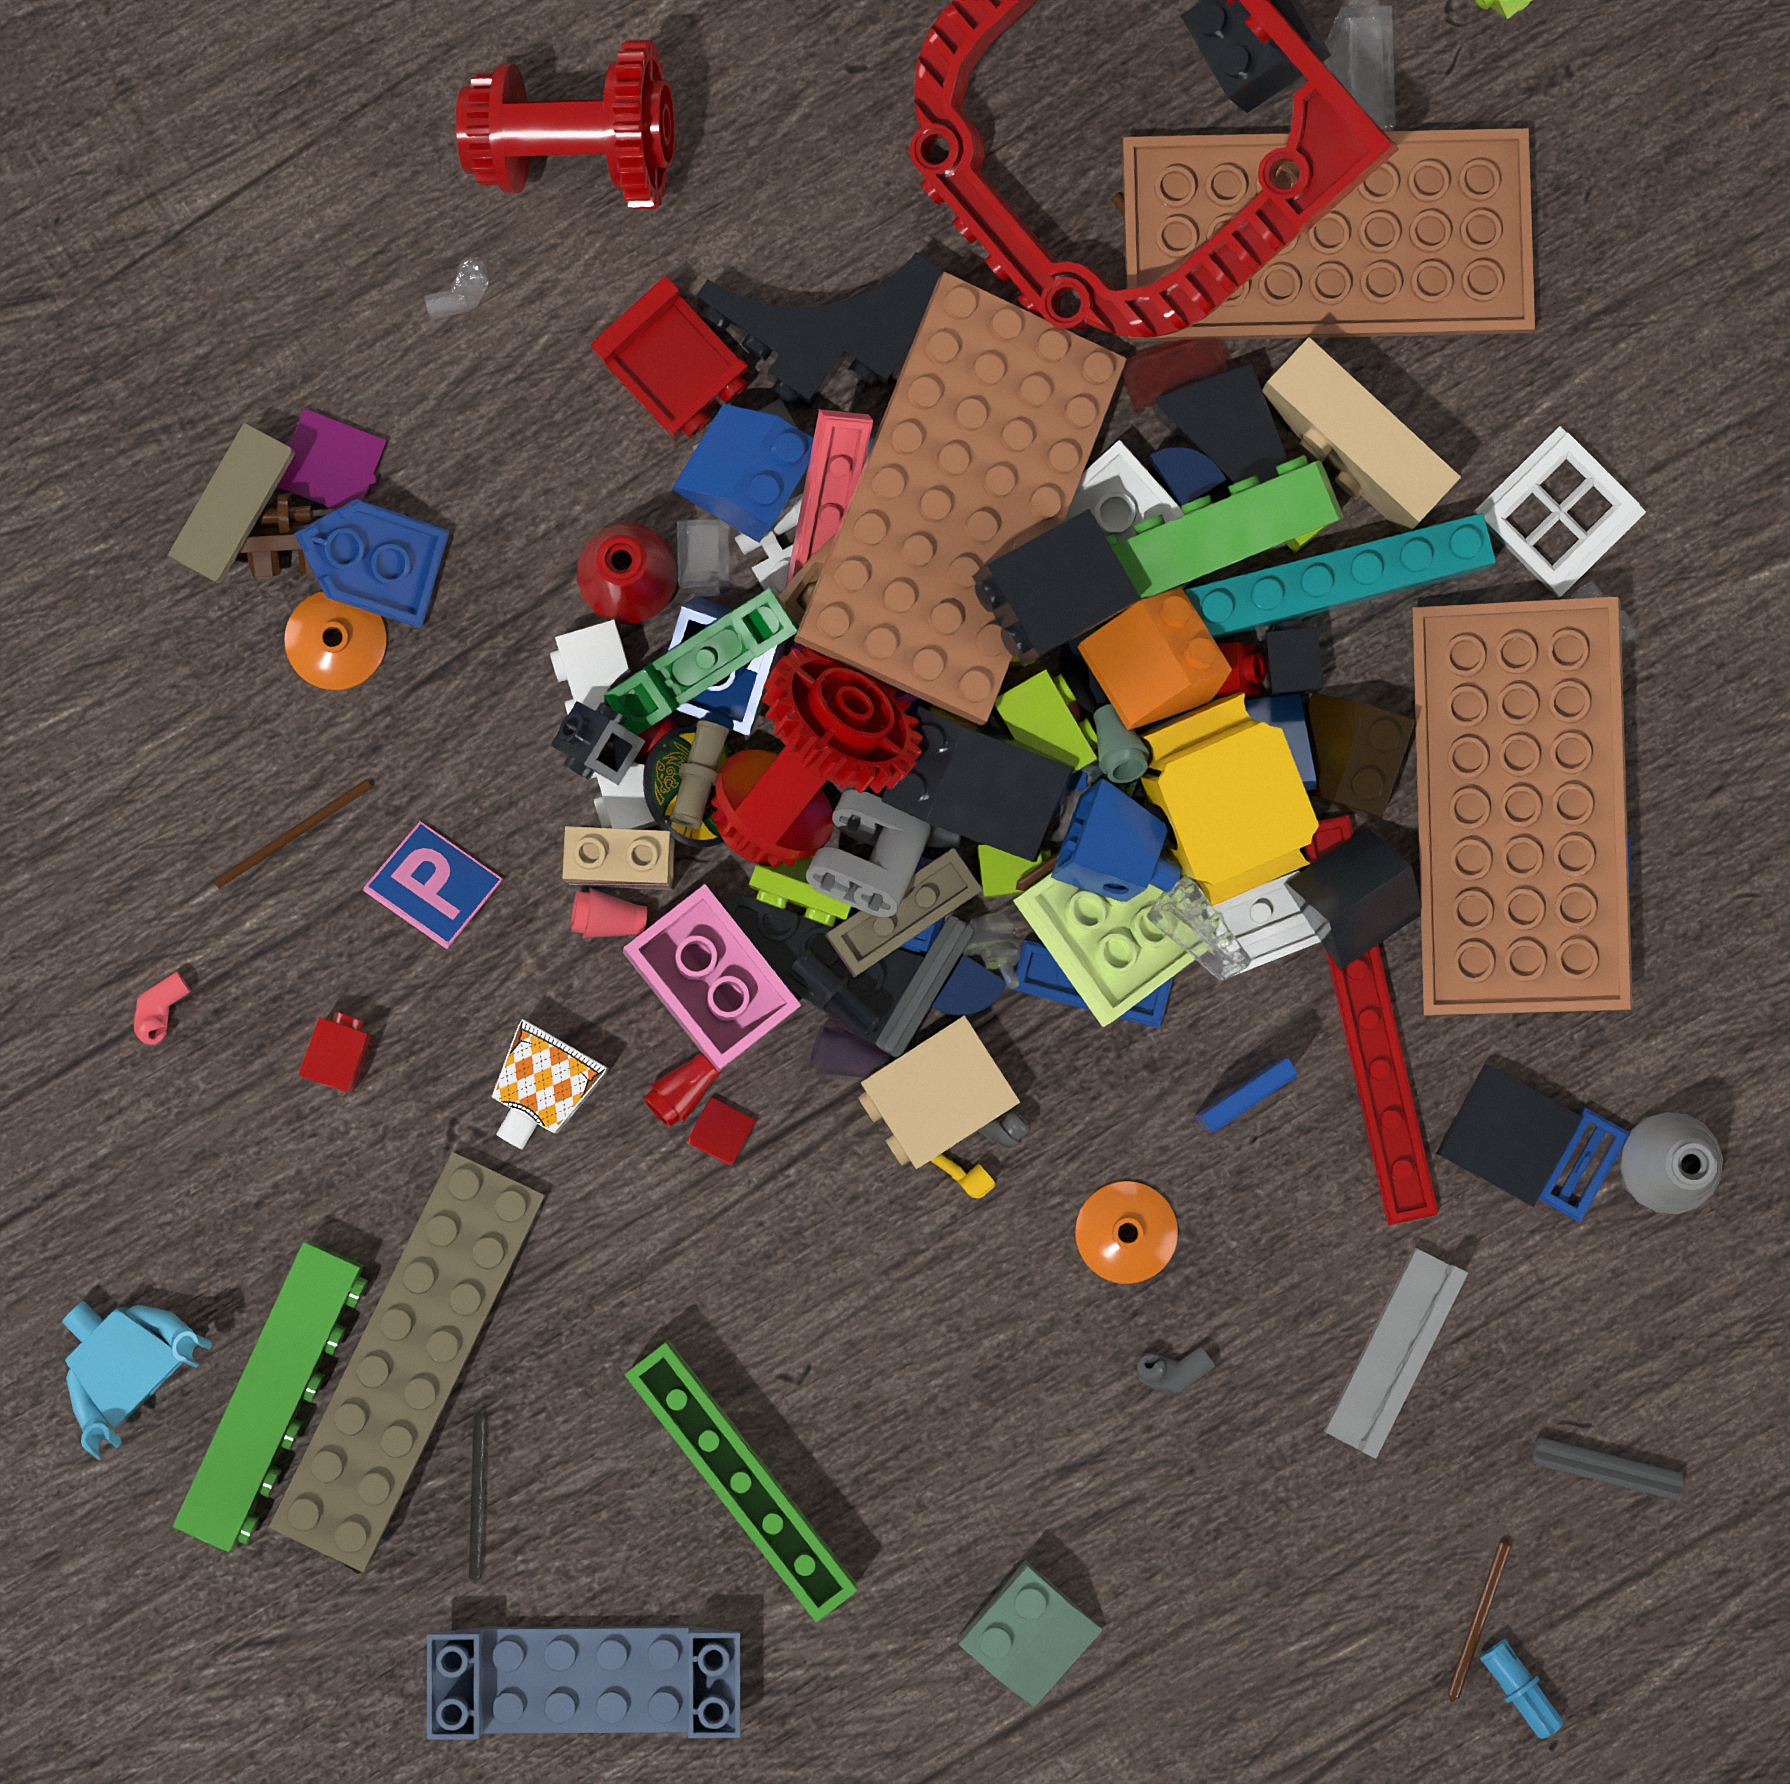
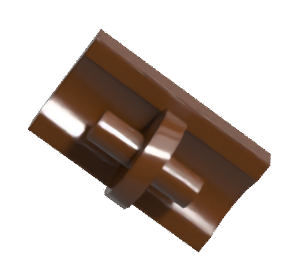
[239,493,314,578]

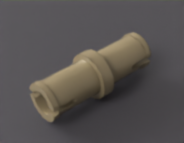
[669,721,729,829]

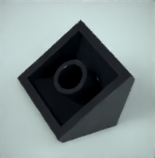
[1284,828,1422,970]

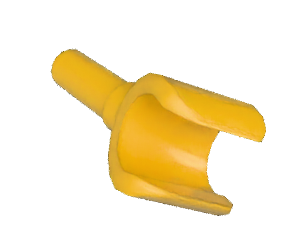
[930,1153,996,1199]

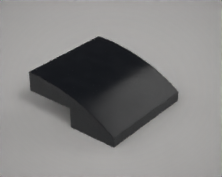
[1436,1064,1583,1207]

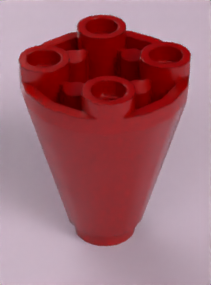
[577,523,679,626]

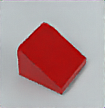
[686,1097,756,1166]

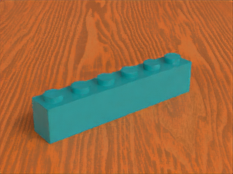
[1184,513,1496,641]

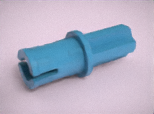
[1479,1639,1563,1739]

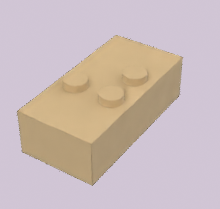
[1262,337,1461,534]

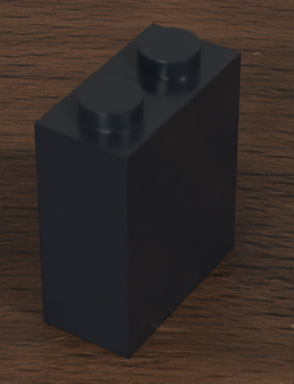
[972,509,1141,667]

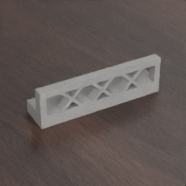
[1323,1248,1468,1459]

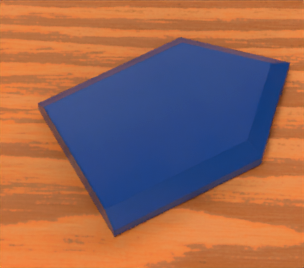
[294,500,450,628]

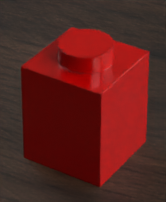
[298,1011,373,1093]

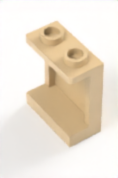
[858,1016,1020,1169]

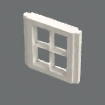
[1473,426,1646,598]

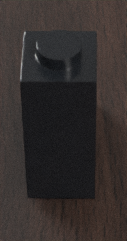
[1152,363,1289,489]

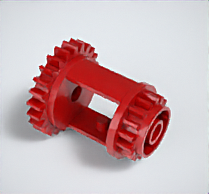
[456,40,675,209]
[711,647,923,868]

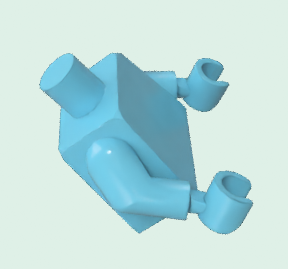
[62,1301,212,1460]

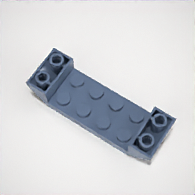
[427,1626,740,1740]

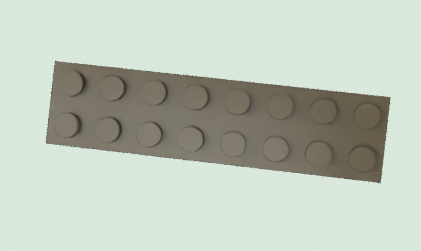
[269,1152,545,1573]

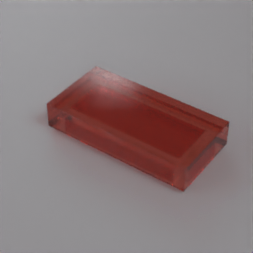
[1121,338,1228,412]

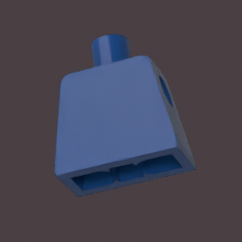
[1051,779,1181,902]

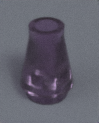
[810,1025,890,1078]

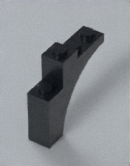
[696,252,944,409]

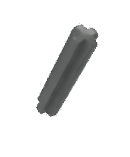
[875,916,974,1058]
[1532,1437,1684,1500]

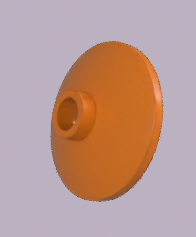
[285,591,387,691]
[1075,1181,1178,1284]

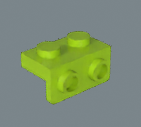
[749,856,852,927]

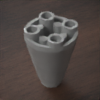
[1619,1112,1723,1214]

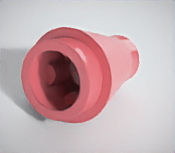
[571,888,647,938]

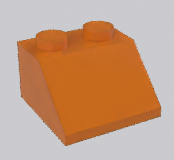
[1078,587,1232,730]

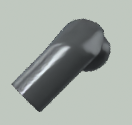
[977,1111,1030,1148]
[1137,1346,1216,1393]

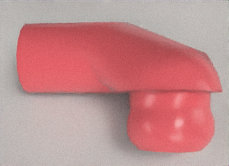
[134,971,191,1045]

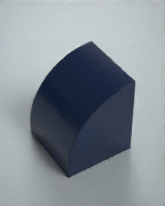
[1148,447,1226,508]
[931,955,1008,1016]

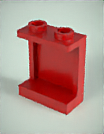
[590,276,750,442]

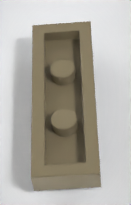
[825,848,982,978]

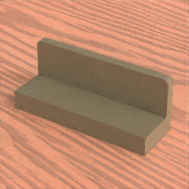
[167,423,295,583]

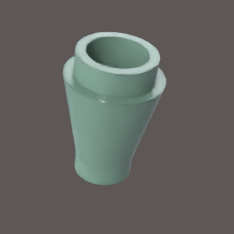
[1093,704,1149,783]

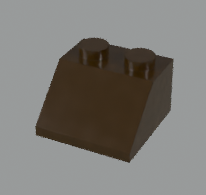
[1304,693,1415,822]

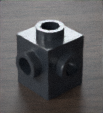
[551,701,645,785]

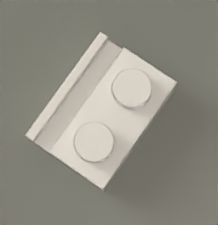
[1202,871,1321,977]

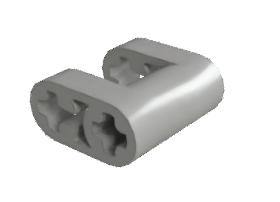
[806,789,931,917]

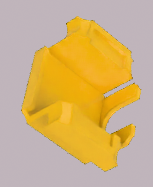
[1138,692,1319,908]

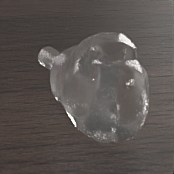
[963,913,1020,989]

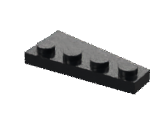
[725,893,924,1047]

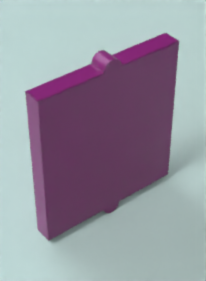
[276,408,388,511]

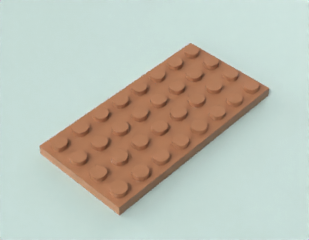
[1122,128,1535,342]
[794,272,1127,726]
[1412,596,1633,1016]

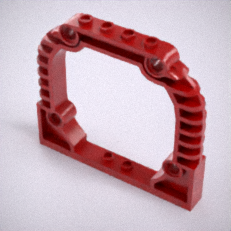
[909,0,1399,338]

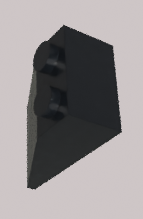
[881,705,1075,862]

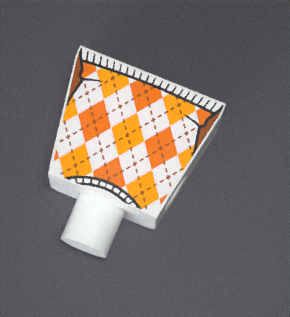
[492,1019,610,1150]

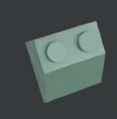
[957,1560,1103,1707]

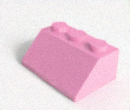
[623,884,801,1073]

